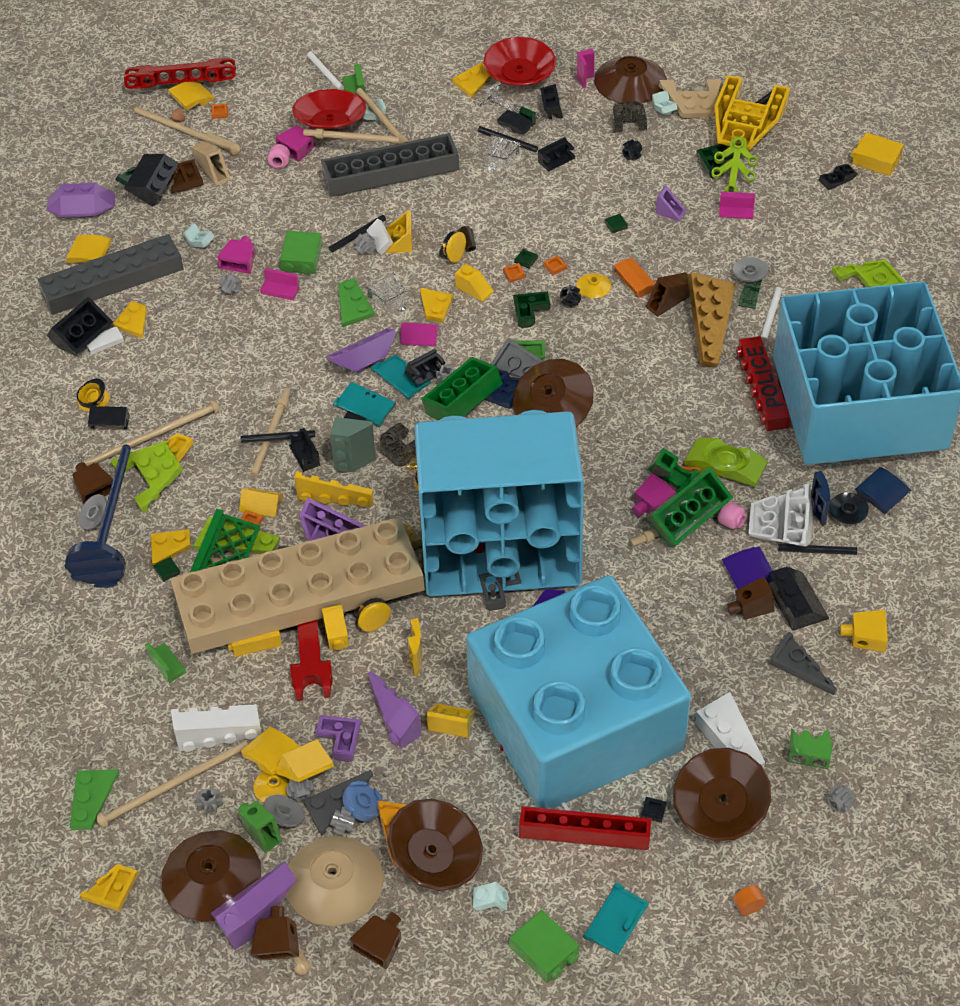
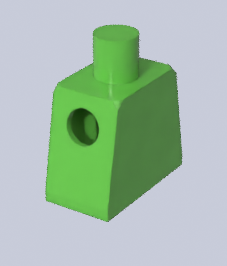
[238,801,282,853]

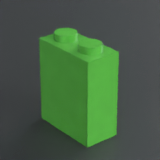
[280,231,322,274]
[509,909,580,983]

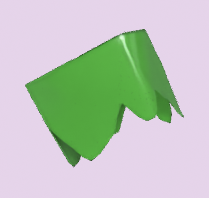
[788,728,835,769]

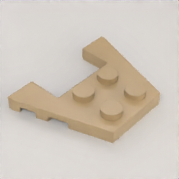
[659,79,721,118]

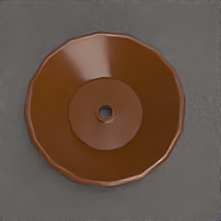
[594,56,667,105]
[513,359,594,427]
[673,748,772,841]
[387,798,483,891]
[162,830,261,922]

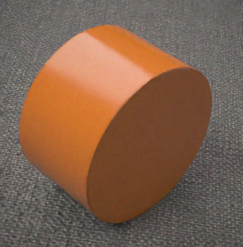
[733,885,767,916]

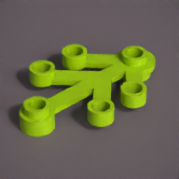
[712,137,758,192]

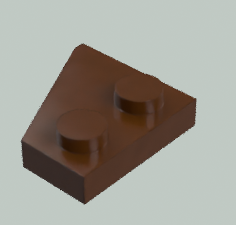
[171,159,204,193]

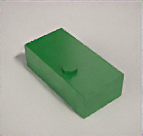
[421,357,502,420]
[645,467,734,547]

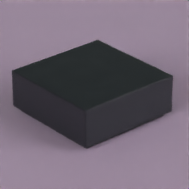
[641,797,667,823]

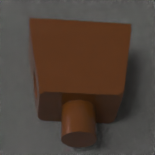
[72,462,113,505]
[726,577,775,620]
[251,906,299,960]
[350,912,402,970]

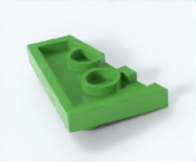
[338,278,375,327]
[70,770,120,830]

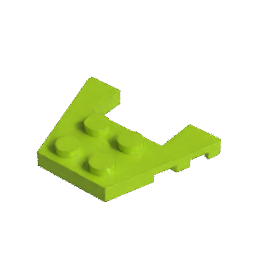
[832,259,906,287]
[110,441,184,513]

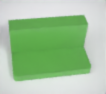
[342,64,365,95]
[513,340,545,359]
[145,642,186,683]

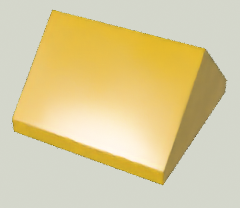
[386,210,412,253]
[427,703,476,738]
[276,739,334,782]

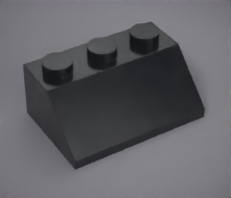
[124,154,179,206]
[46,296,113,355]
[767,566,829,631]

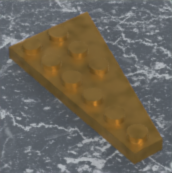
[687,272,736,367]

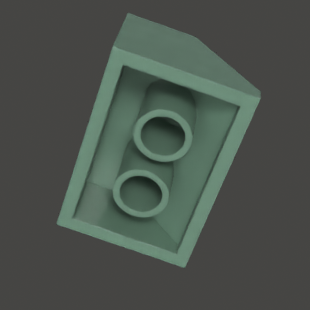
[330,417,376,472]

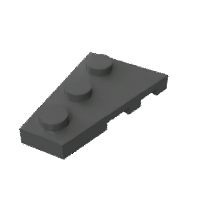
[491,338,543,377]

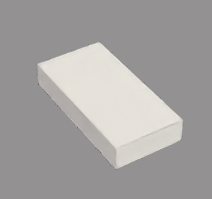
[366,219,393,254]
[86,327,124,355]

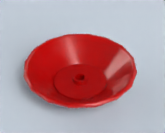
[483,37,556,86]
[292,89,367,132]

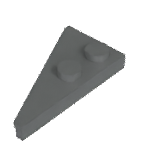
[770,631,837,695]
[304,770,373,836]

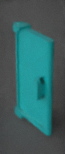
[371,354,431,400]
[333,381,396,427]
[583,883,649,955]

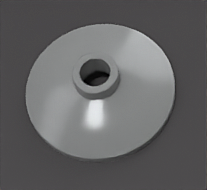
[733,257,768,282]
[78,494,107,530]
[263,795,305,827]

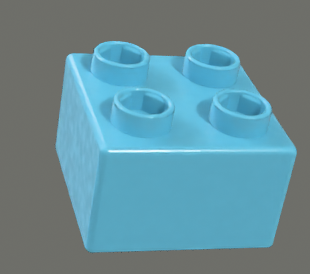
[773,282,960,465]
[414,410,584,596]
[466,575,691,809]

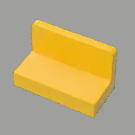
[239,487,283,517]

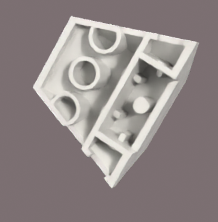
[748,483,813,547]

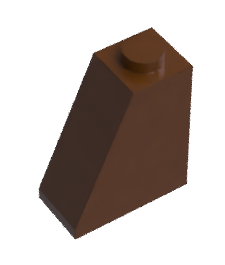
[646,272,690,317]

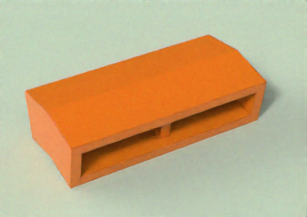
[614,257,655,298]

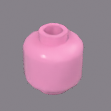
[268,144,290,169]
[716,501,747,529]

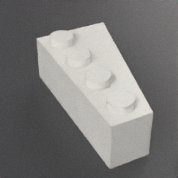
[695,692,765,769]
[171,705,262,752]

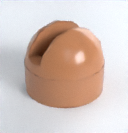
[171,108,185,123]

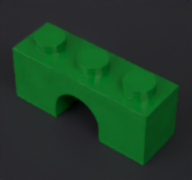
[647,448,700,490]

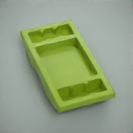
[684,437,768,487]

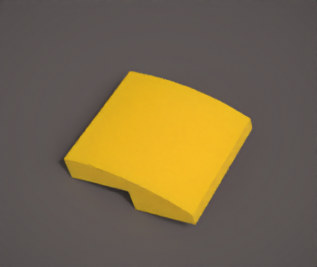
[168,81,215,111]
[66,234,112,264]
[408,618,422,676]
[241,726,300,776]

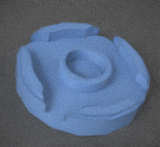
[342,781,383,822]

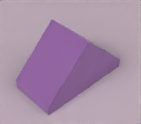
[656,185,687,222]

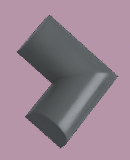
[479,572,521,611]

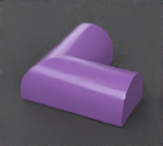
[316,715,361,762]

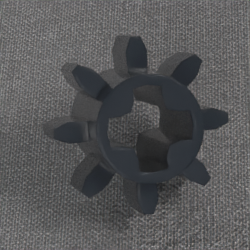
[622,139,643,161]
[560,285,582,308]

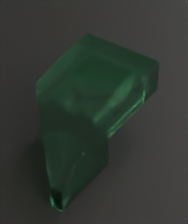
[738,280,762,309]

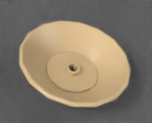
[286,836,384,927]

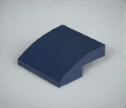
[484,370,520,409]
[855,467,911,514]
[811,471,830,526]

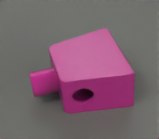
[275,126,314,162]
[217,236,255,274]
[632,473,675,517]

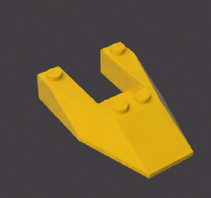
[714,75,790,150]

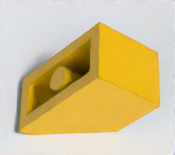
[455,263,494,302]
[322,604,349,650]

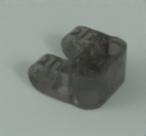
[612,101,647,133]
[379,423,416,467]

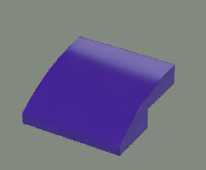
[722,546,773,589]

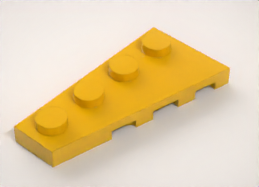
[294,471,374,507]

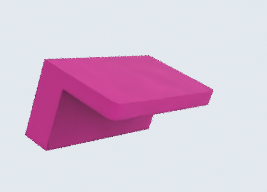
[577,49,595,88]
[719,192,755,219]
[260,268,300,301]
[401,322,439,346]

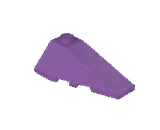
[368,671,422,749]
[211,861,297,950]

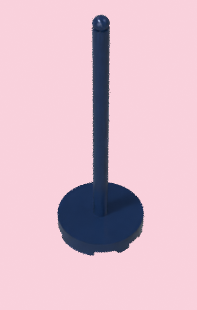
[64,444,131,588]

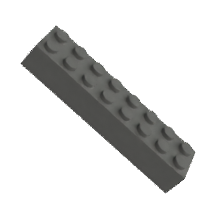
[321,133,459,197]
[37,234,184,315]

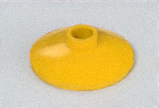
[576,273,611,299]
[253,772,291,803]

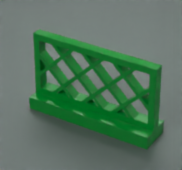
[190,508,260,572]

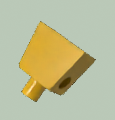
[840,610,888,652]

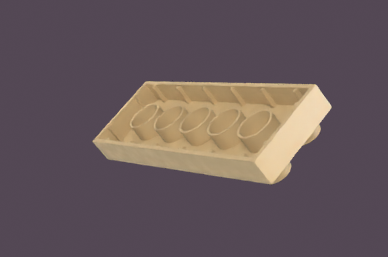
[170,517,425,654]

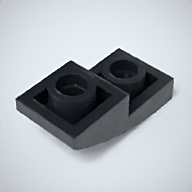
[497,110,534,135]
[818,164,858,190]

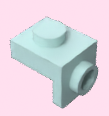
[652,90,677,115]
[363,99,386,121]
[183,224,214,248]
[473,882,509,911]

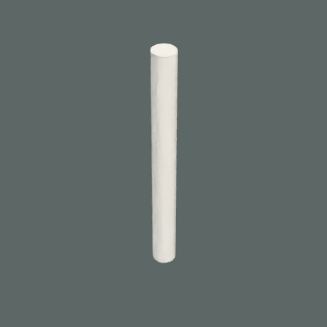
[307,52,344,90]
[761,287,782,341]

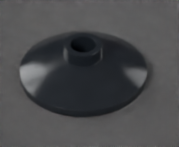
[830,492,869,524]

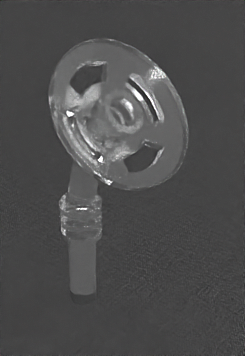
[478,80,539,119]

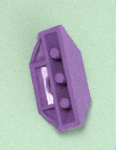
[47,183,115,218]
[325,328,396,372]
[299,498,366,541]

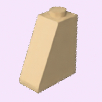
[191,141,231,186]

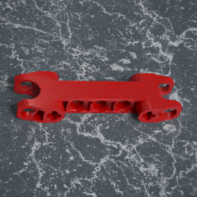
[124,58,236,89]
[290,620,333,701]

